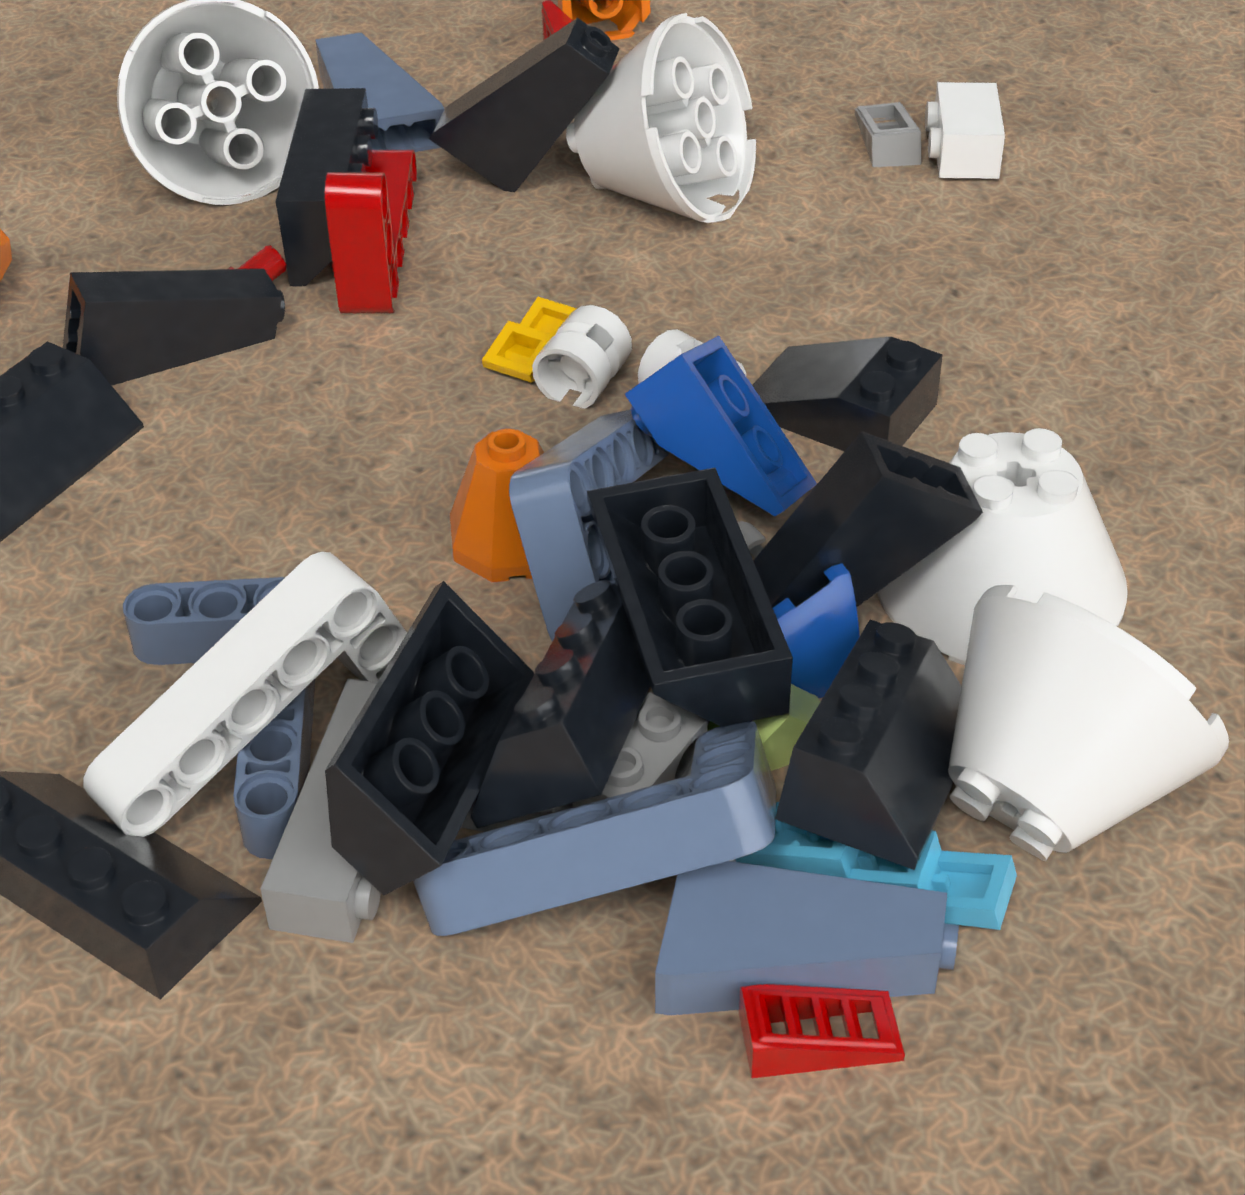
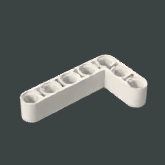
[83,552,407,837]

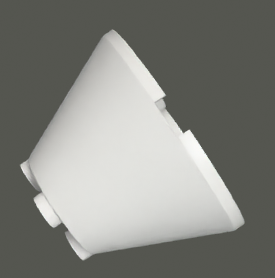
[117,0,319,205]
[566,13,756,223]
[877,428,1128,665]
[948,585,1229,861]

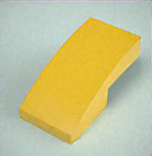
[482,297,577,383]

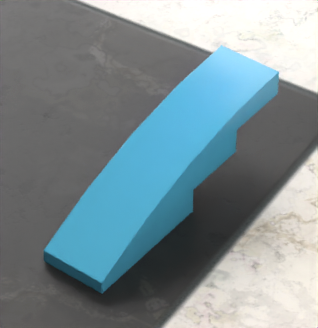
[736,802,1017,930]

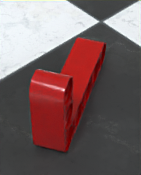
[325,150,417,313]

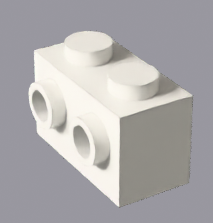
[925,82,1005,179]

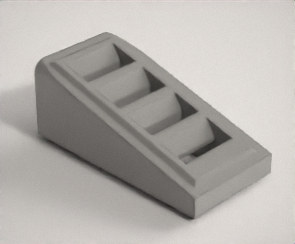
[855,102,921,167]

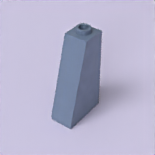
[315,32,444,152]
[655,861,959,1016]

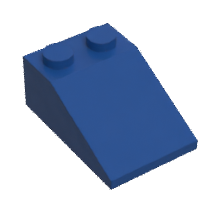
[625,336,817,516]

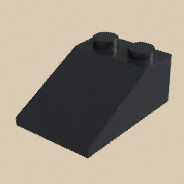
[752,336,943,452]

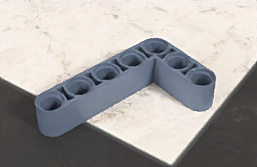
[509,409,670,641]
[123,577,315,859]
[413,721,777,936]

